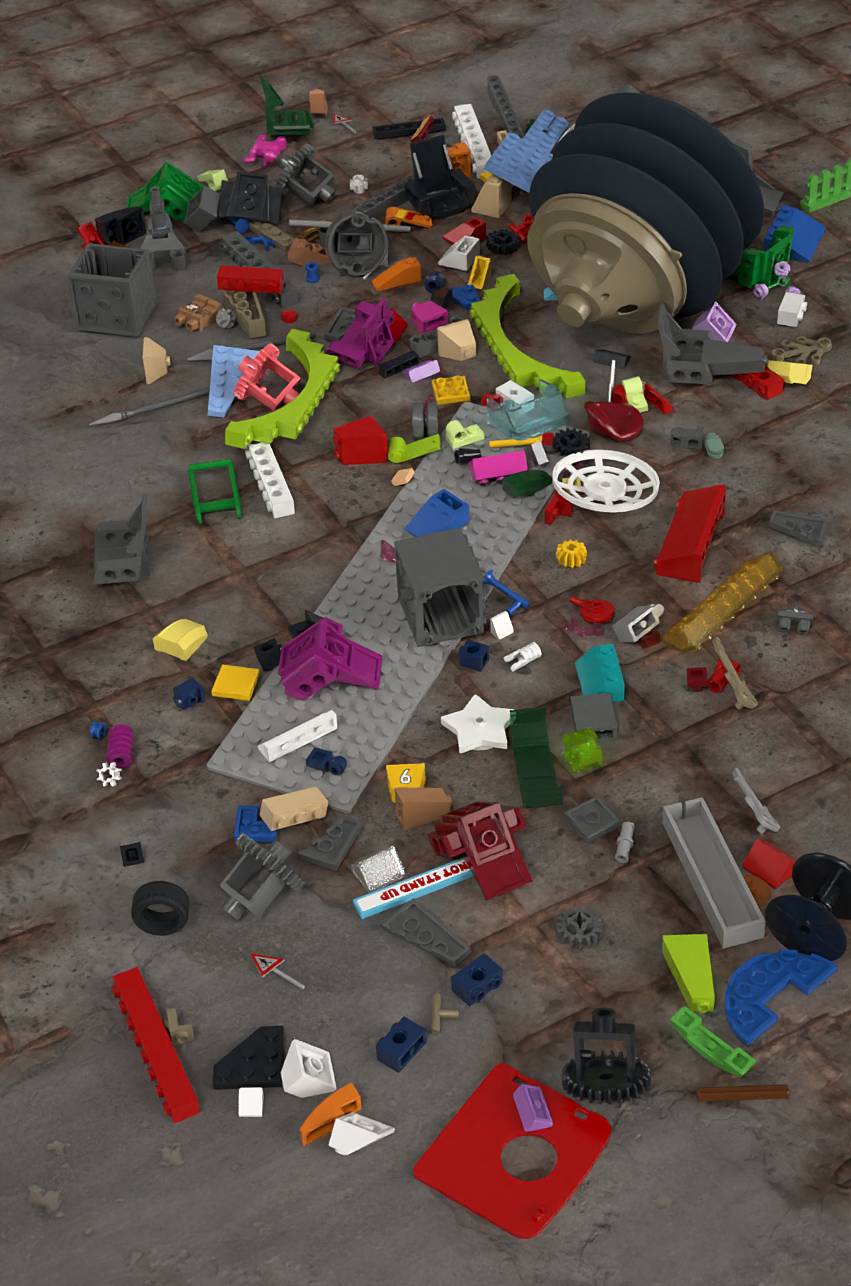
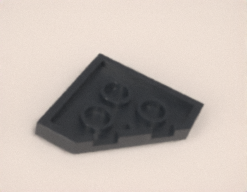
[212,1026,284,1090]

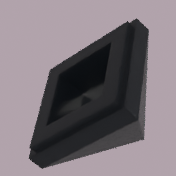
[120,842,144,867]

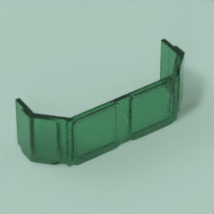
[509,706,563,809]

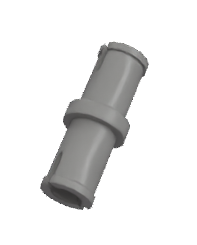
[615,822,635,863]

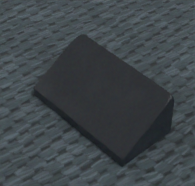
[593,349,631,369]

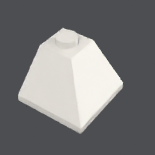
[281,1039,337,1098]
[328,1112,395,1155]

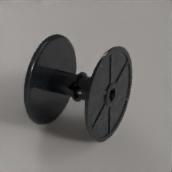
[765,853,851,961]

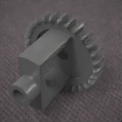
[275,144,336,205]
[219,833,305,920]

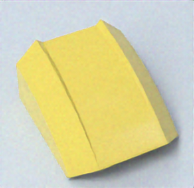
[765,360,812,385]
[153,619,208,661]

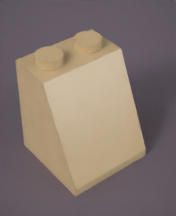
[471,174,512,218]

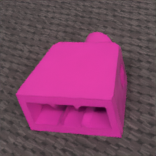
[411,301,448,334]

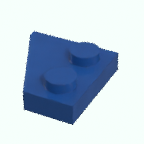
[452,285,480,310]

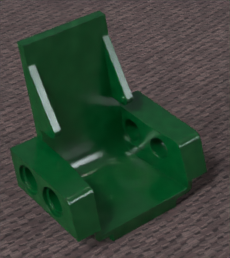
[259,75,314,135]

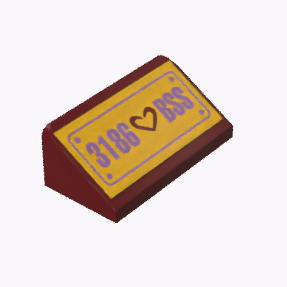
[410,115,434,143]

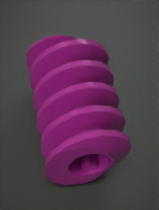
[106,724,133,769]

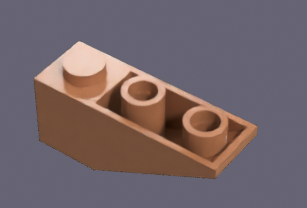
[288,238,332,266]

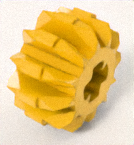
[556,539,587,569]

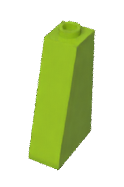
[662,934,715,1013]

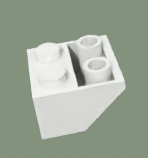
[438,236,480,271]

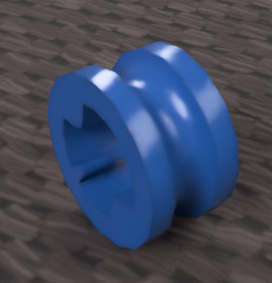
[90,721,106,740]

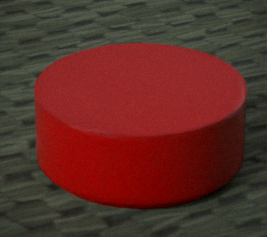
[281,310,298,323]

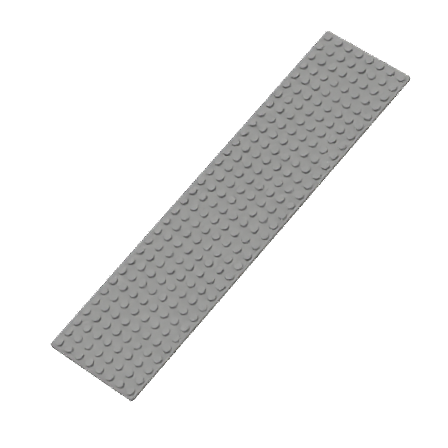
[207,402,590,813]

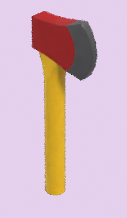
[489,432,555,452]

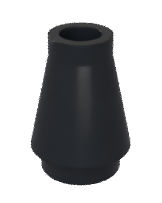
[454,448,482,465]

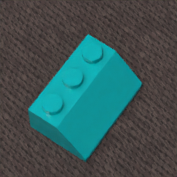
[575,644,625,702]

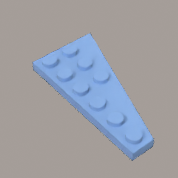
[207,345,260,418]

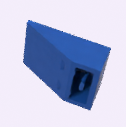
[405,489,469,537]

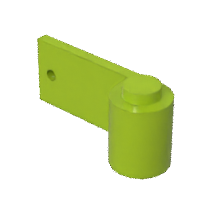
[388,434,440,463]

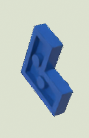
[234,806,278,842]

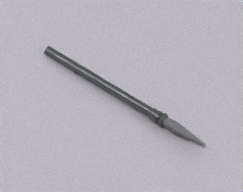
[187,332,314,360]
[89,387,210,426]

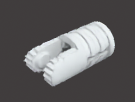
[504,642,542,672]

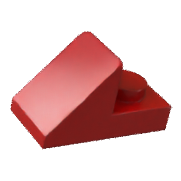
[77,222,104,249]
[545,491,572,525]

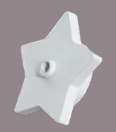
[441,695,516,753]

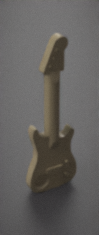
[712,637,758,710]

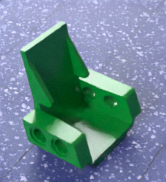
[126,161,203,223]
[731,225,794,290]

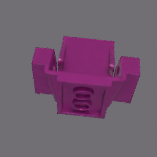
[326,298,394,369]
[278,617,382,700]

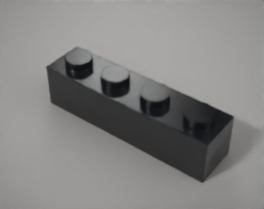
[379,350,419,379]

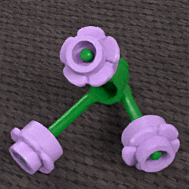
[754,261,801,299]

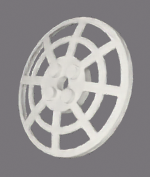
[552,450,660,512]

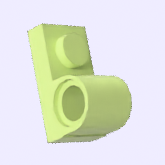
[197,169,228,191]
[622,376,648,412]
[445,420,484,449]

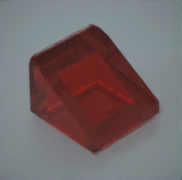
[637,629,660,649]

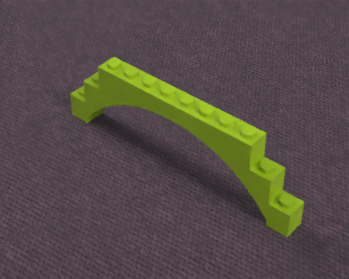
[469,274,585,399]
[225,329,340,449]

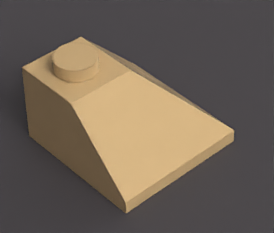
[437,319,476,361]
[143,337,171,384]

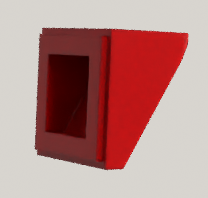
[612,384,626,403]

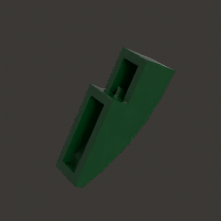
[502,470,552,498]

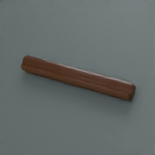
[696,1084,790,1101]

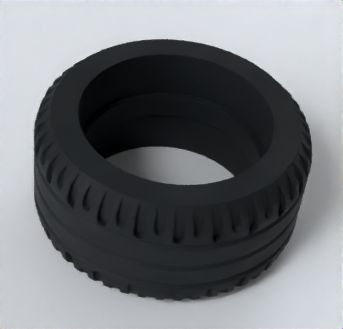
[131,881,189,936]

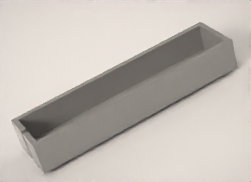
[662,797,766,949]

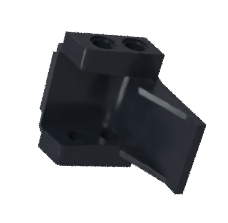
[404,135,477,220]
[217,171,283,224]

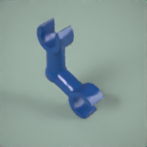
[245,235,275,251]

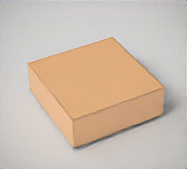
[391,468,415,486]

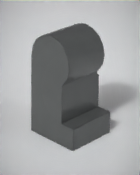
[670,426,704,450]

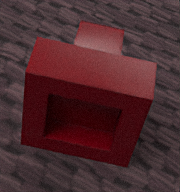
[686,667,707,692]

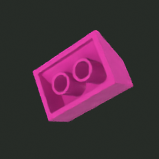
[468,451,528,484]

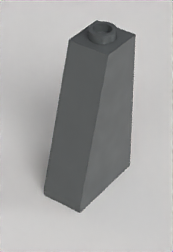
[701,339,768,375]

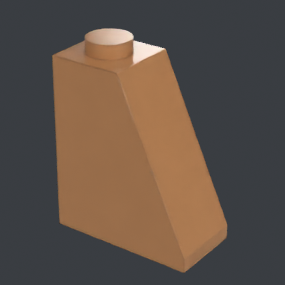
[395,787,452,831]

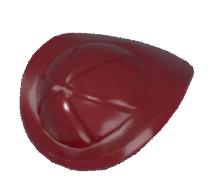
[584,401,643,441]

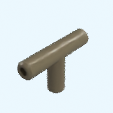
[431,994,459,1034]

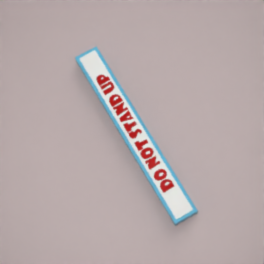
[353,857,473,919]

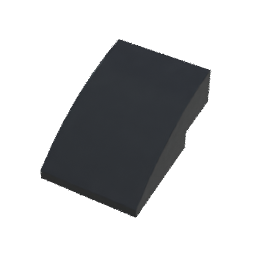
[95,206,147,245]

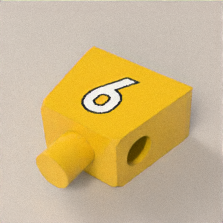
[386,763,426,803]

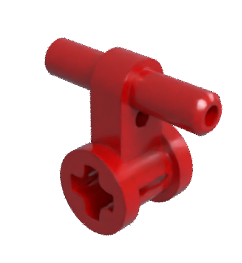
[509,214,533,242]

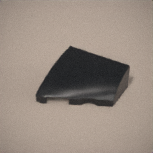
[430,285,453,309]

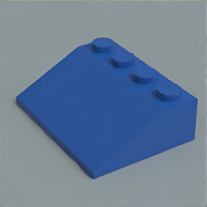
[763,206,826,263]

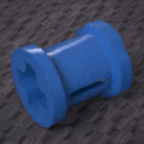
[305,262,320,283]

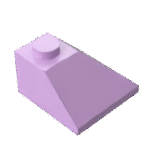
[692,301,737,342]

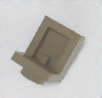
[164,1008,195,1045]

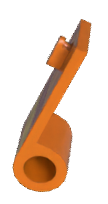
[385,207,432,228]

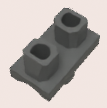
[777,603,813,635]

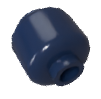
[424,271,446,294]

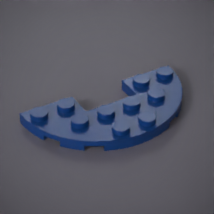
[724,950,837,1047]

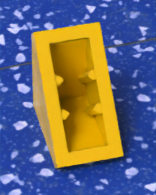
[468,256,492,290]

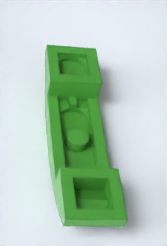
[670,1006,756,1077]

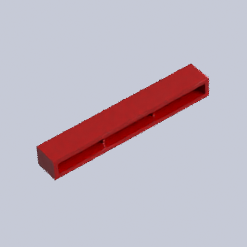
[111,967,200,1123]

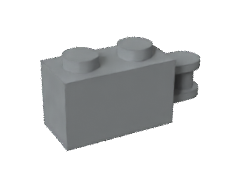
[613,604,664,642]

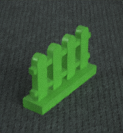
[800,160,851,213]

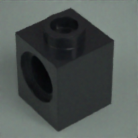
[254,638,282,671]

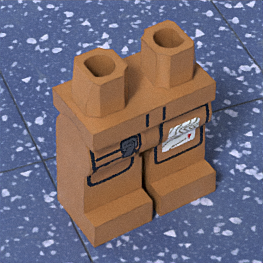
[174,293,222,332]

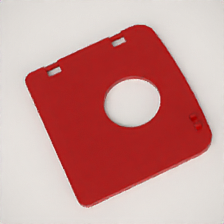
[413,1063,611,1239]

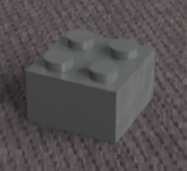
[184,185,220,232]

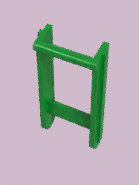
[188,459,242,525]

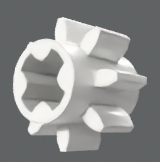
[350,175,368,194]
[97,762,122,787]

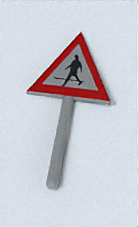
[333,113,356,134]
[250,953,305,989]

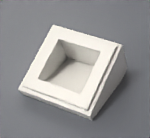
[490,611,514,640]
[239,1087,264,1117]

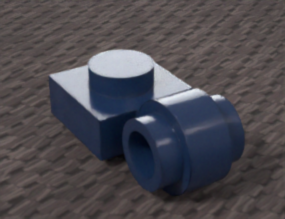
[306,747,347,775]

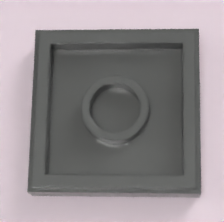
[563,796,621,843]

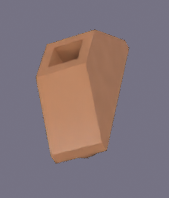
[309,89,328,118]

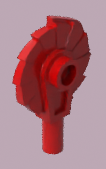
[570,596,615,623]

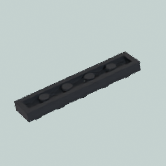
[372,118,446,139]

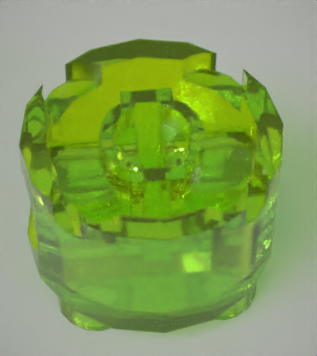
[562,727,602,773]

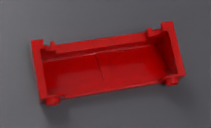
[654,484,727,583]

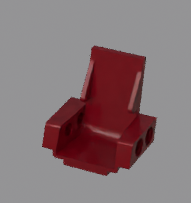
[427,801,533,900]

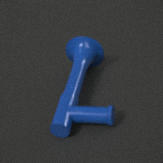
[211,217,249,233]
[482,569,530,617]

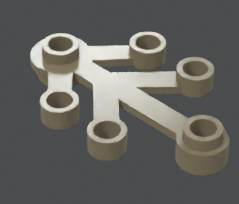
[771,336,832,365]

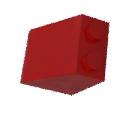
[332,416,388,465]

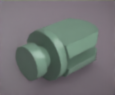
[705,433,724,459]

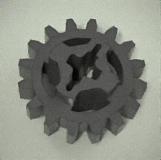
[556,906,603,949]

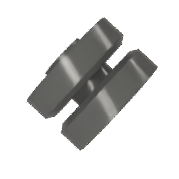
[412,402,439,441]

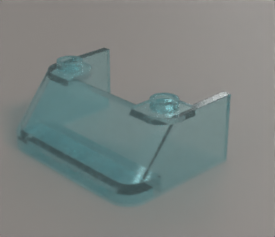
[487,379,570,440]

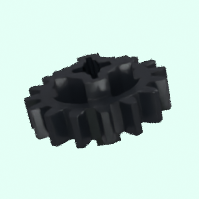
[486,229,520,254]
[552,428,590,456]

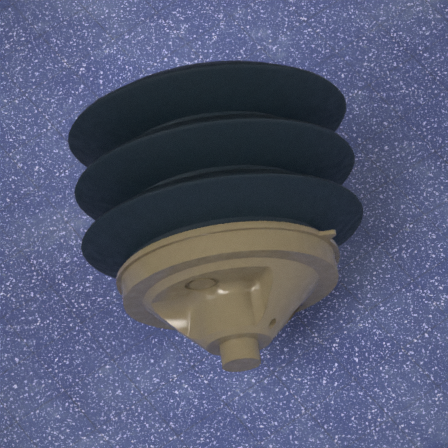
[527,92,764,334]

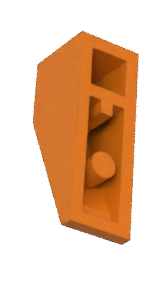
[371,257,421,291]

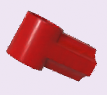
[707,659,741,693]

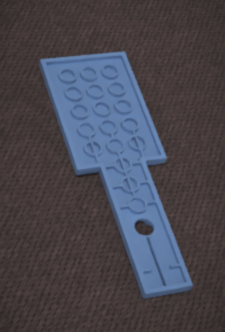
[483,110,569,193]

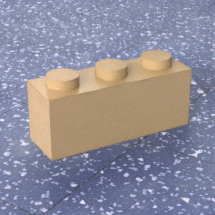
[260,786,328,831]

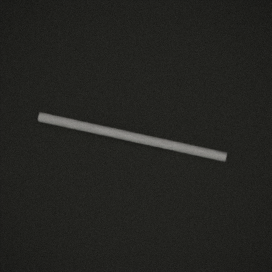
[288,219,411,232]

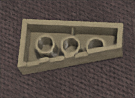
[222,290,266,338]

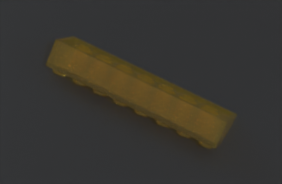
[659,551,784,654]

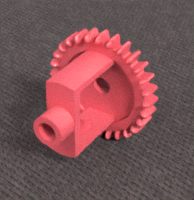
[233,343,301,412]

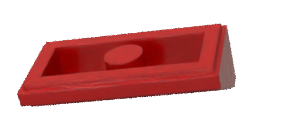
[644,383,674,415]

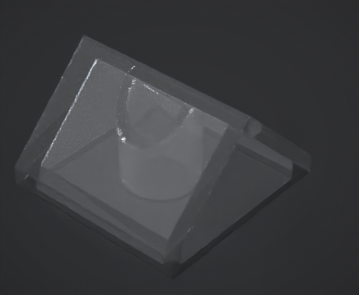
[348,846,406,893]

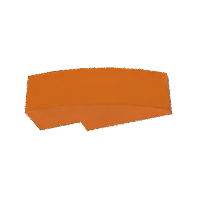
[300,1082,362,1146]

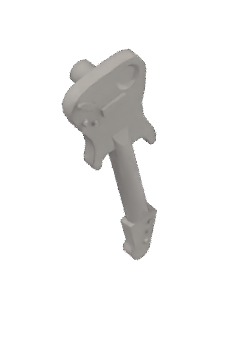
[732,768,781,834]

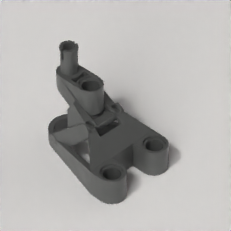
[140,187,187,273]

